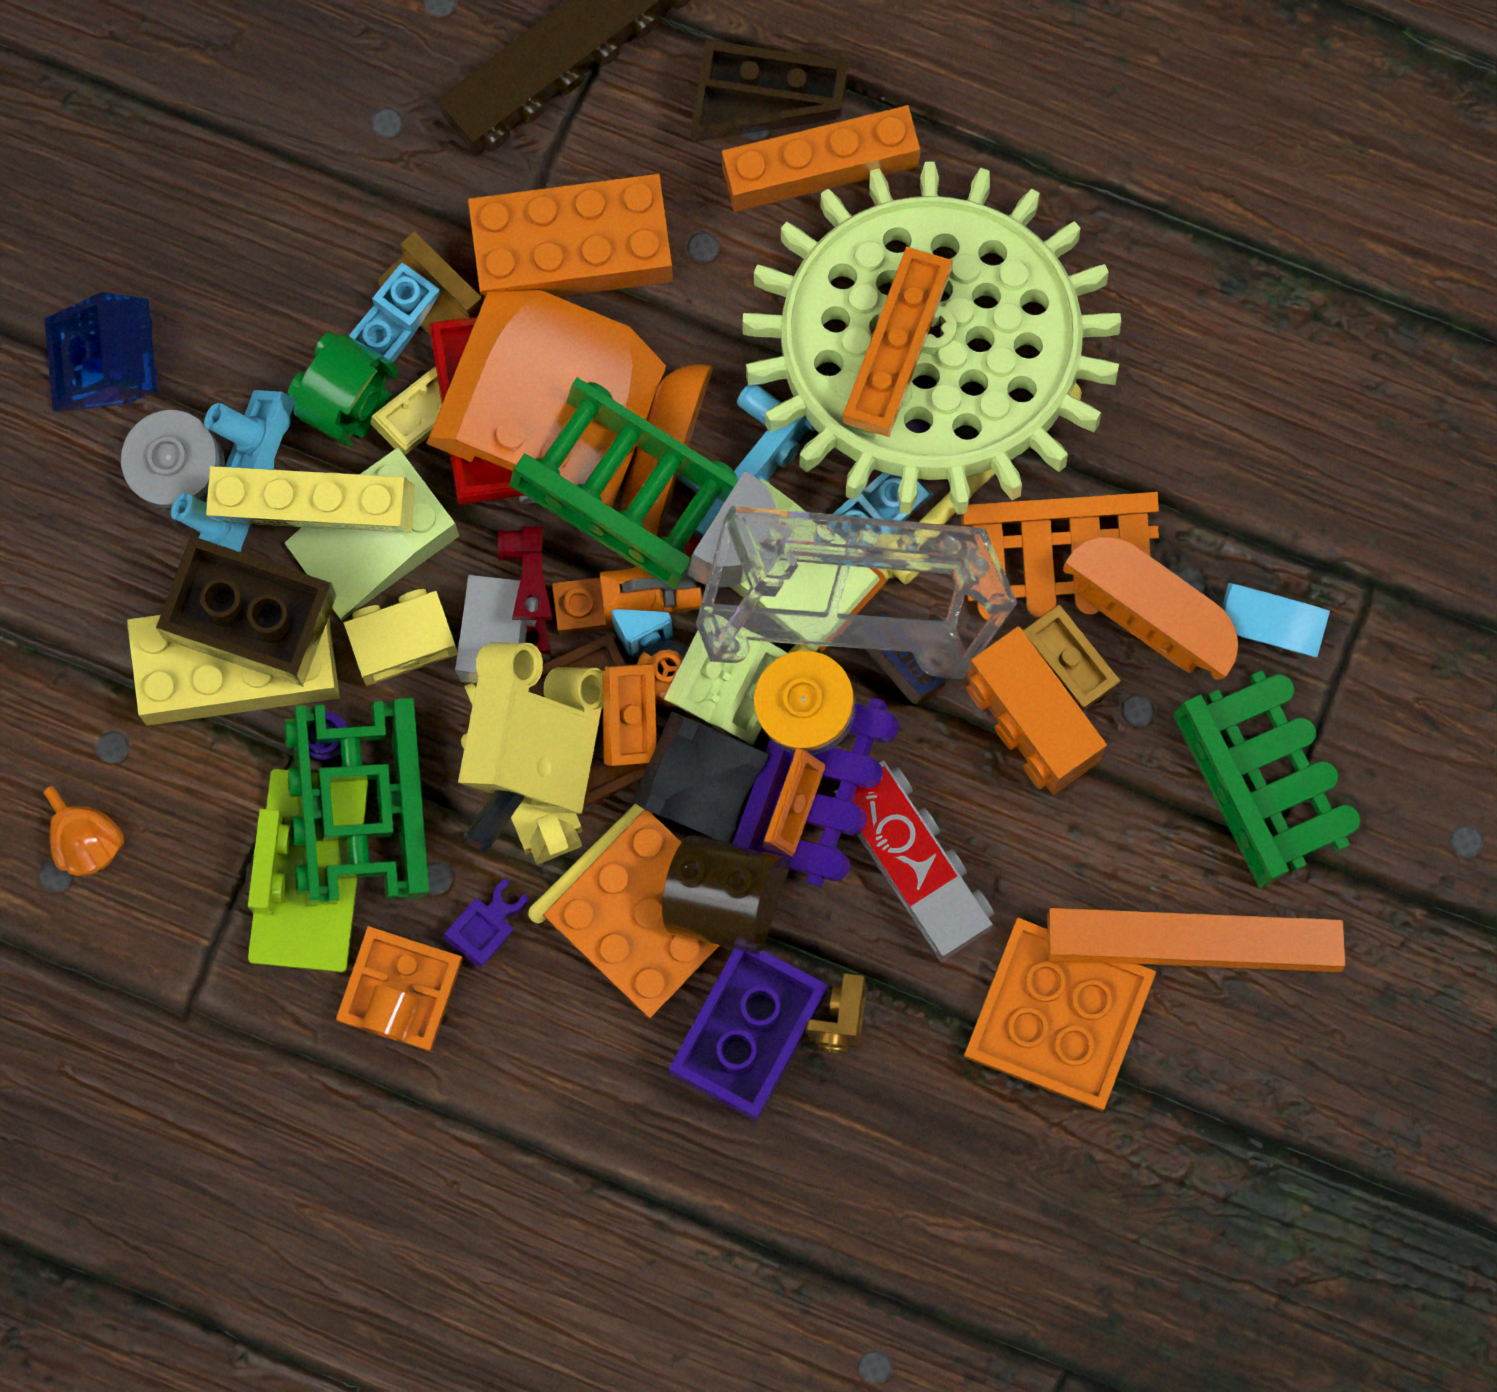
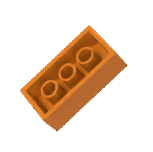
[468,174,673,302]

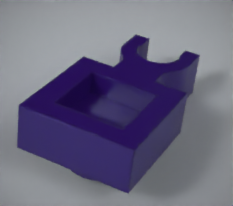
[443,878,529,970]

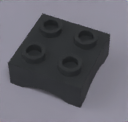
[632,711,769,844]

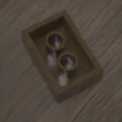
[156,535,337,687]

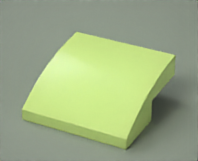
[664,611,787,746]

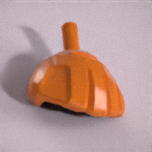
[43,786,124,876]

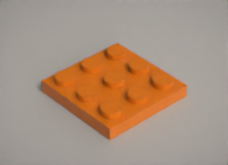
[542,809,720,1018]
[964,917,1156,1112]

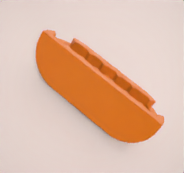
[622,364,713,538]
[1063,537,1238,680]

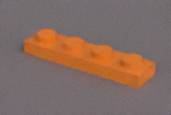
[843,246,953,438]

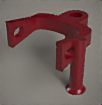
[463,525,552,654]

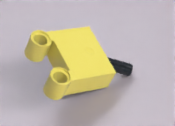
[458,642,603,853]

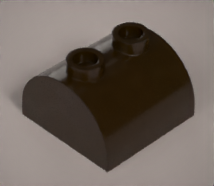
[662,836,791,955]

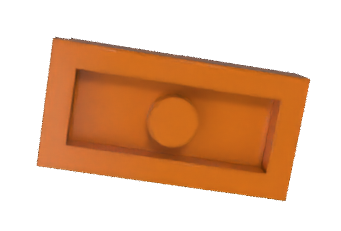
[602,663,657,766]

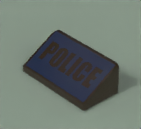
[852,611,946,706]

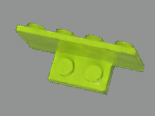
[248,769,369,973]

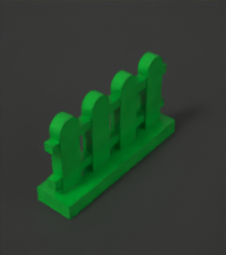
[1172,670,1360,889]

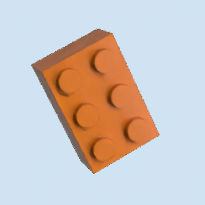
[965,626,1107,795]

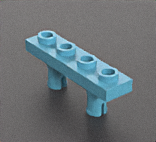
[677,385,816,540]
[171,390,295,552]

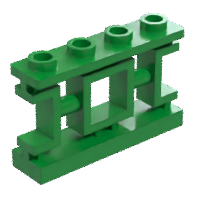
[284,698,429,907]

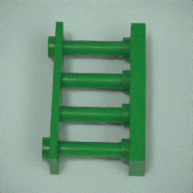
[509,377,739,590]

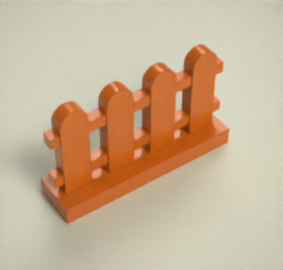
[961,492,1159,621]

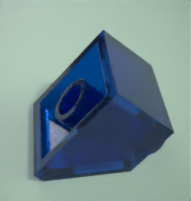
[44,292,157,412]

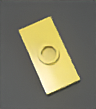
[370,367,442,456]

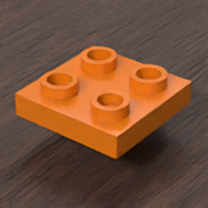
[336,926,463,1052]

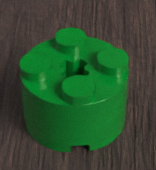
[288,331,398,447]

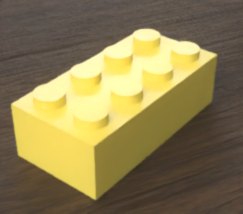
[127,615,340,726]

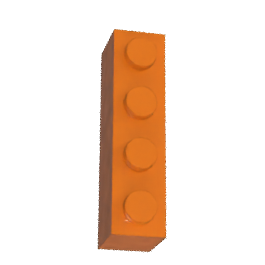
[722,105,920,212]

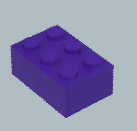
[668,949,828,1123]

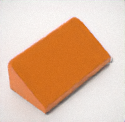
[762,748,825,857]

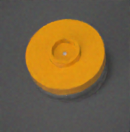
[754,650,856,755]

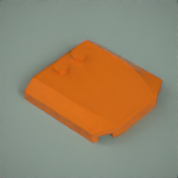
[426,290,666,508]

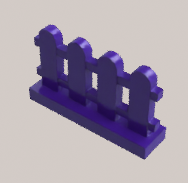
[732,697,899,888]

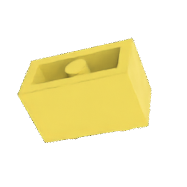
[343,589,458,686]

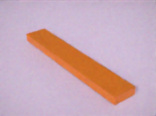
[1047,908,1345,972]

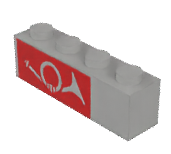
[834,760,994,963]

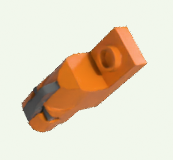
[552,565,703,634]

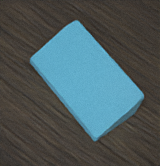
[611,609,674,661]

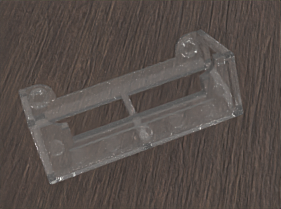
[696,506,1017,679]

